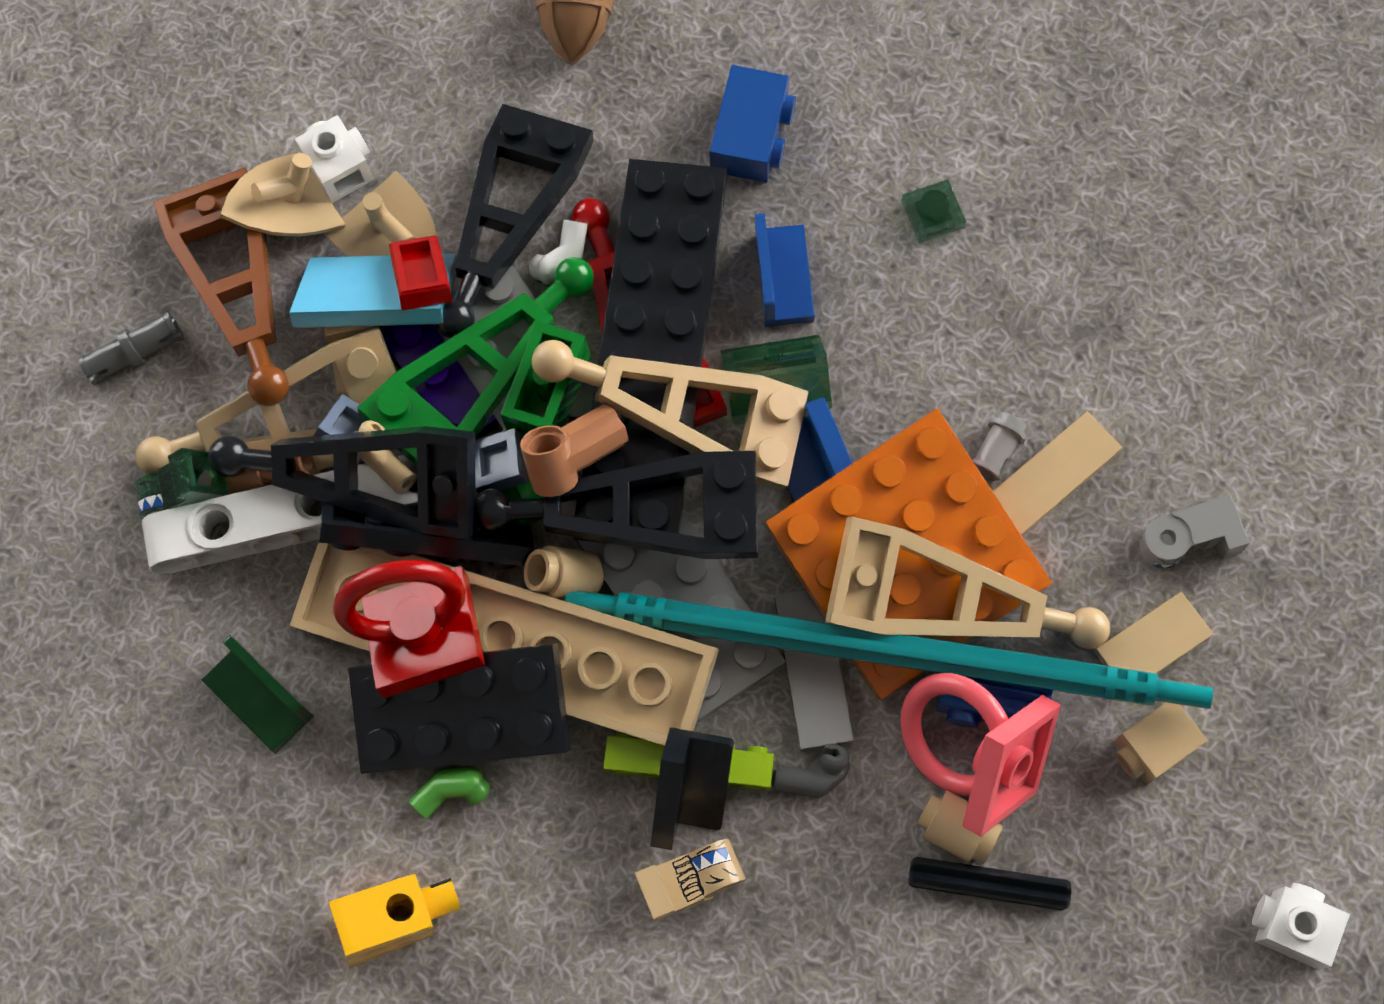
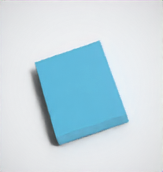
[289,253,456,328]

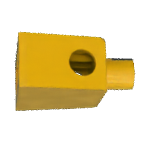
[328,874,461,968]

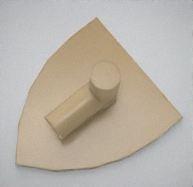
[220,152,345,237]
[324,171,436,256]

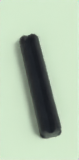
[908,857,1072,911]

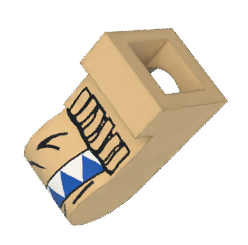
[635,839,747,923]

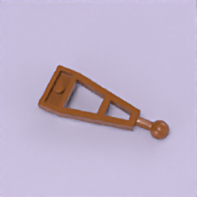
[153,167,289,406]

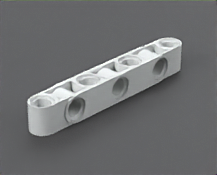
[142,440,479,574]

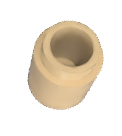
[524,546,604,601]
[917,790,1003,865]

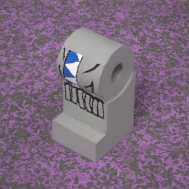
[1139,495,1250,569]

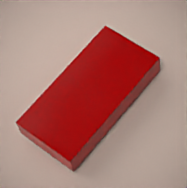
[388,235,453,311]

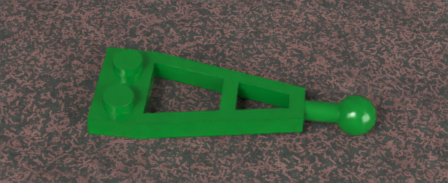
[357,257,594,466]

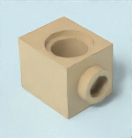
[1114,703,1208,785]

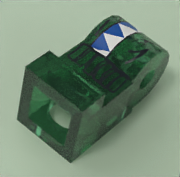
[134,448,229,523]

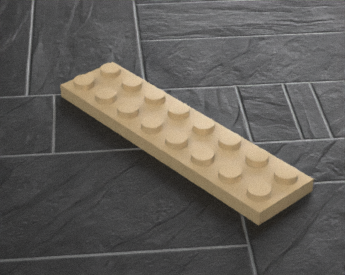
[289,542,719,746]

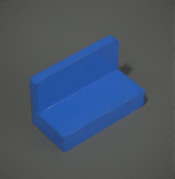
[755,213,815,327]
[787,397,853,502]

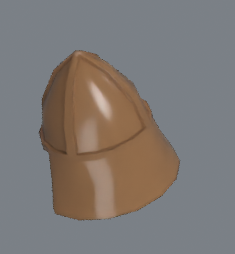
[535,0,615,65]

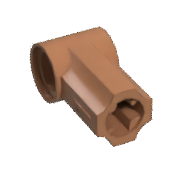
[520,403,629,497]

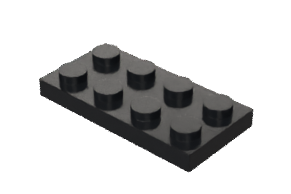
[348,643,571,774]

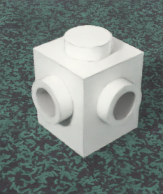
[295,115,374,203]
[1252,883,1350,969]

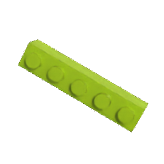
[603,731,774,791]

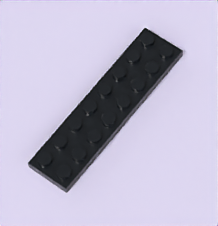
[573,159,728,545]

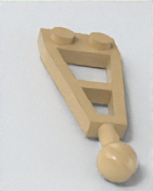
[135,327,396,477]
[532,340,808,491]
[825,517,1110,649]

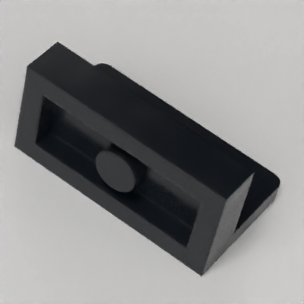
[650,727,734,850]

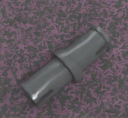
[78,311,184,386]

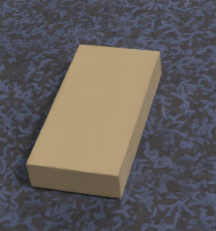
[1094,591,1214,673]

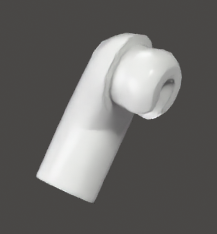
[529,220,588,285]

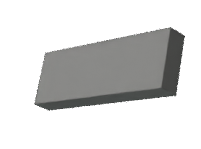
[774,590,854,752]

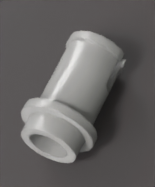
[972,412,1027,481]

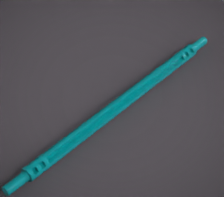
[565,591,1213,709]

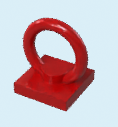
[333,560,485,698]

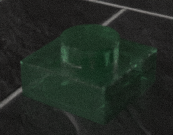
[901,179,966,243]

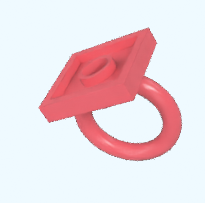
[900,673,1061,837]

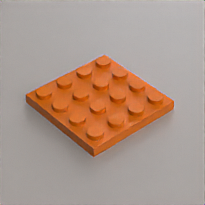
[762,408,1052,700]

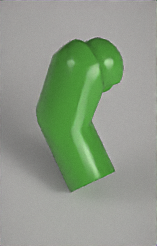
[408,766,490,820]

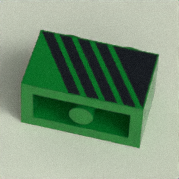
[500,321,591,435]

